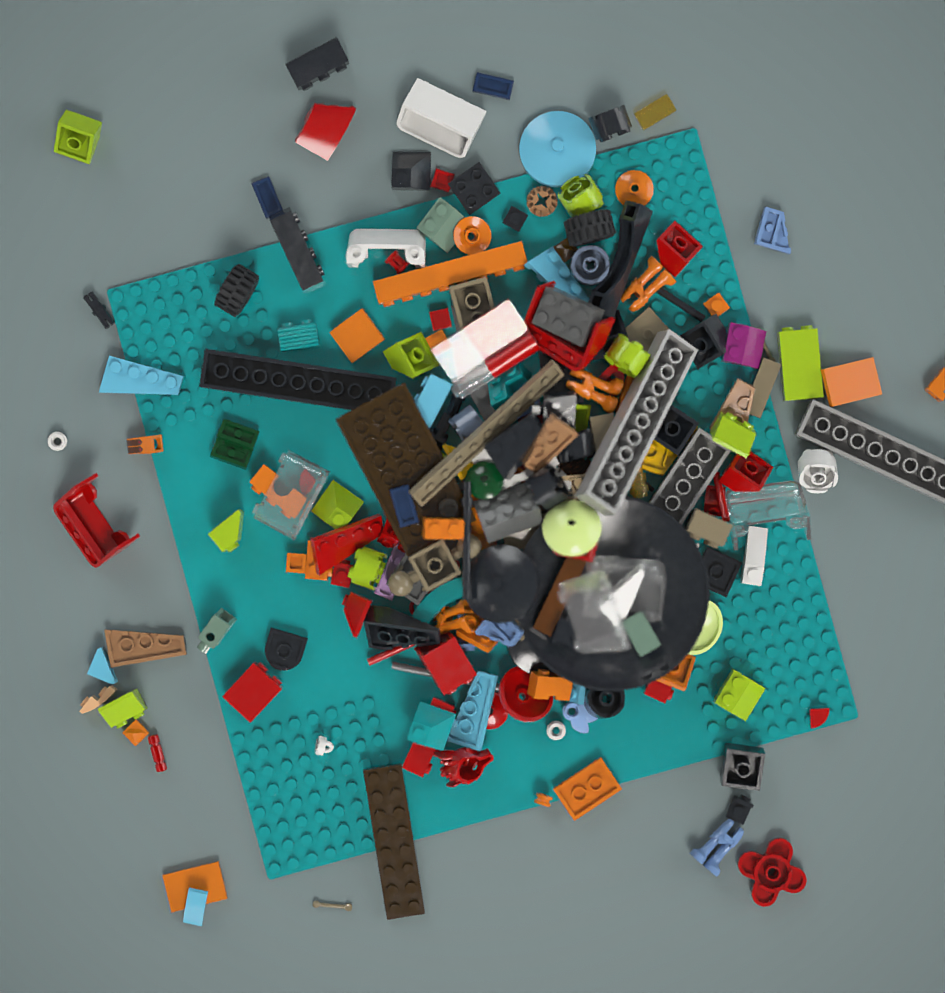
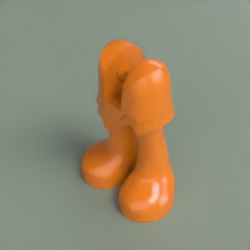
[620,256,677,312]
[566,370,624,413]
[432,599,479,635]

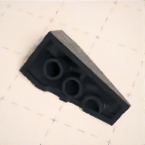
[364,605,441,650]

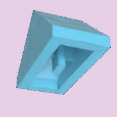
[87,646,118,684]

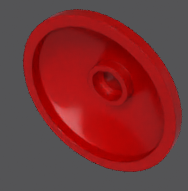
[499,666,553,722]

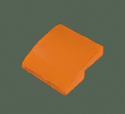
[329,308,385,363]

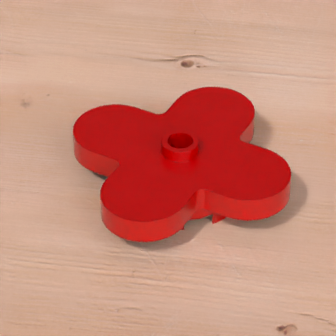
[737,837,807,907]

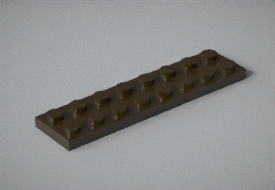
[363,763,425,920]

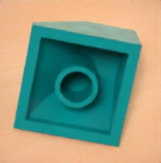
[406,701,456,751]

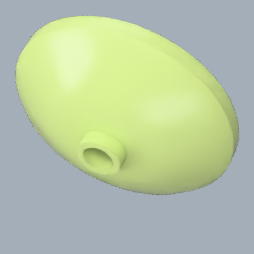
[542,500,601,556]
[689,601,723,655]

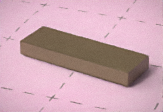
[750,358,782,418]

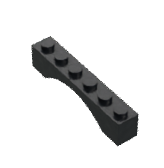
[588,200,653,318]

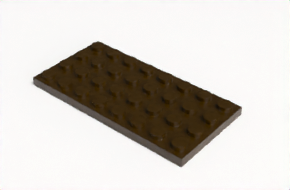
[335,383,476,557]

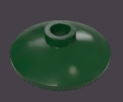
[465,461,504,499]

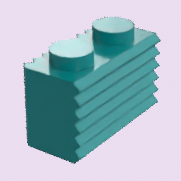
[277,320,320,352]

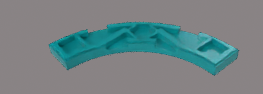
[411,577,463,624]

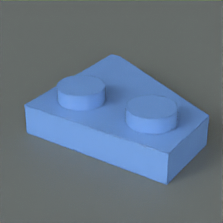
[754,207,791,254]
[475,620,524,647]

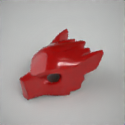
[434,747,494,787]

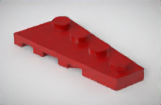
[310,514,383,576]

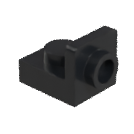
[726,794,754,825]

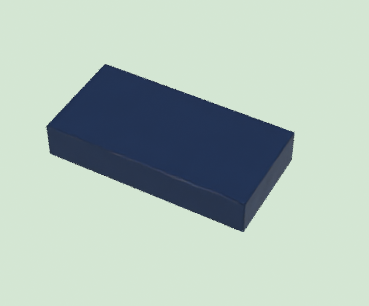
[473,72,514,100]
[251,176,283,219]
[389,484,419,528]

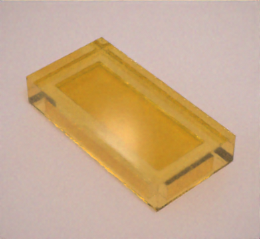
[634,94,677,131]

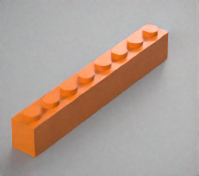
[373,241,527,307]

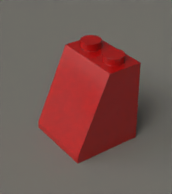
[414,632,477,695]

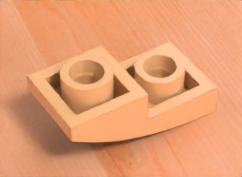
[79,685,118,714]

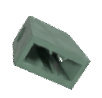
[197,608,237,653]

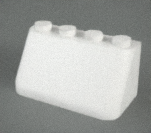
[397,78,487,158]

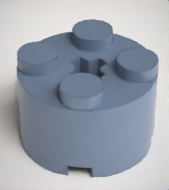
[570,246,610,286]
[448,405,483,442]

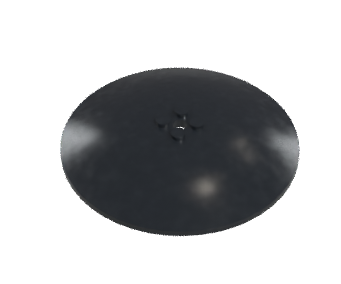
[518,496,709,691]

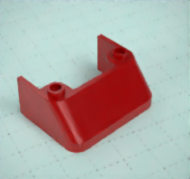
[524,281,615,371]
[53,473,140,568]

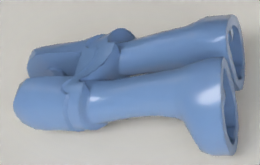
[689,819,744,877]

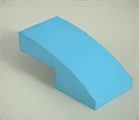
[183,888,208,926]

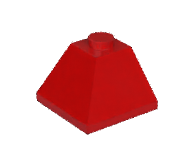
[657,221,703,277]
[719,451,774,492]
[342,592,373,638]

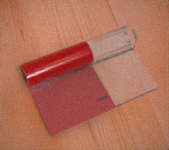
[431,299,541,399]

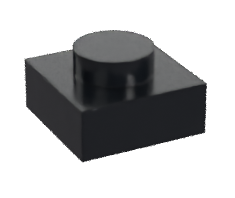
[502,206,528,232]

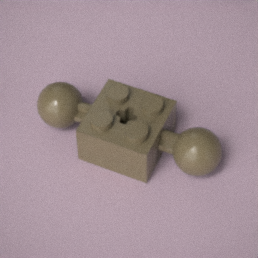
[388,534,482,596]

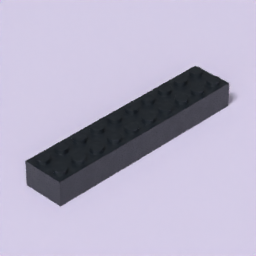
[199,349,397,410]

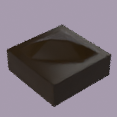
[553,238,578,263]

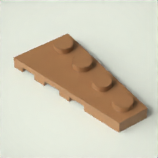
[104,629,187,668]

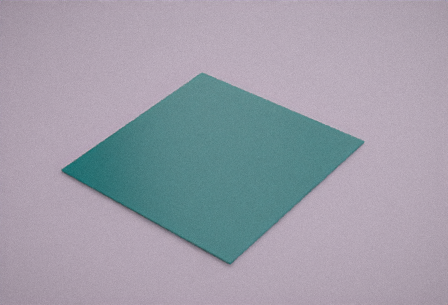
[107,128,858,879]

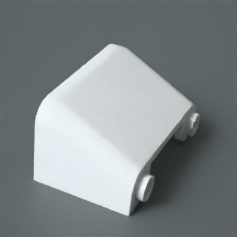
[346,229,426,269]

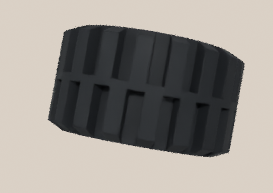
[564,209,616,247]
[215,264,259,317]

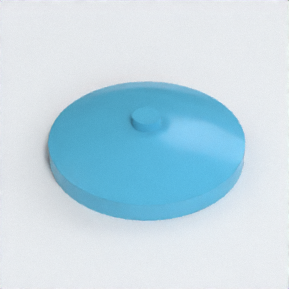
[519,111,596,188]

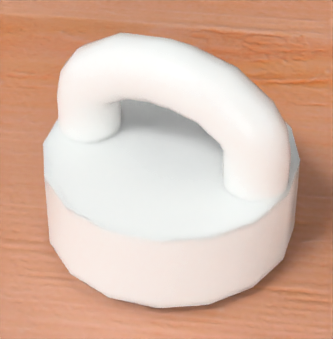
[315,736,334,756]

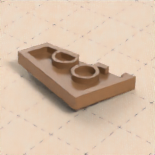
[709,378,755,430]
[522,413,578,473]

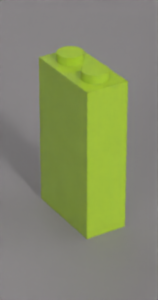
[777,325,824,401]

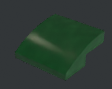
[210,419,260,470]

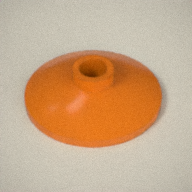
[615,170,654,206]
[453,216,491,255]

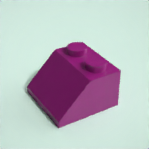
[721,322,767,369]

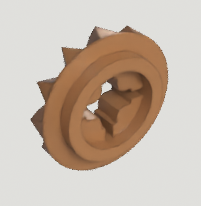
[527,186,558,217]

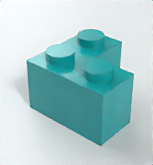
[487,362,532,410]

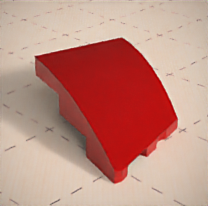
[295,103,356,161]

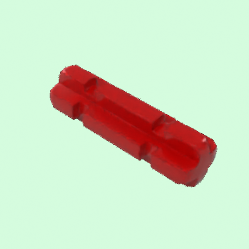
[148,734,167,772]

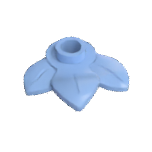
[562,702,598,733]

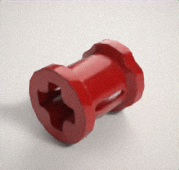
[385,250,410,275]

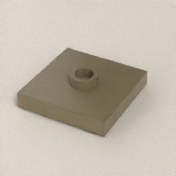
[625,307,669,352]

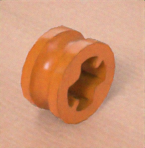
[534,792,553,807]

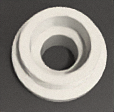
[48,432,67,451]
[546,721,566,740]

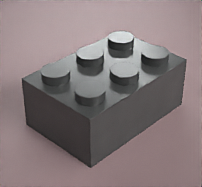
[532,287,605,346]
[473,482,543,543]

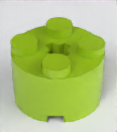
[558,174,604,217]
[604,334,651,378]
[348,547,387,591]

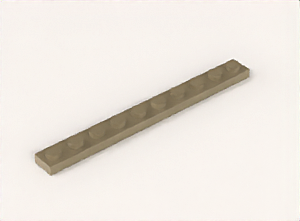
[409,360,564,507]

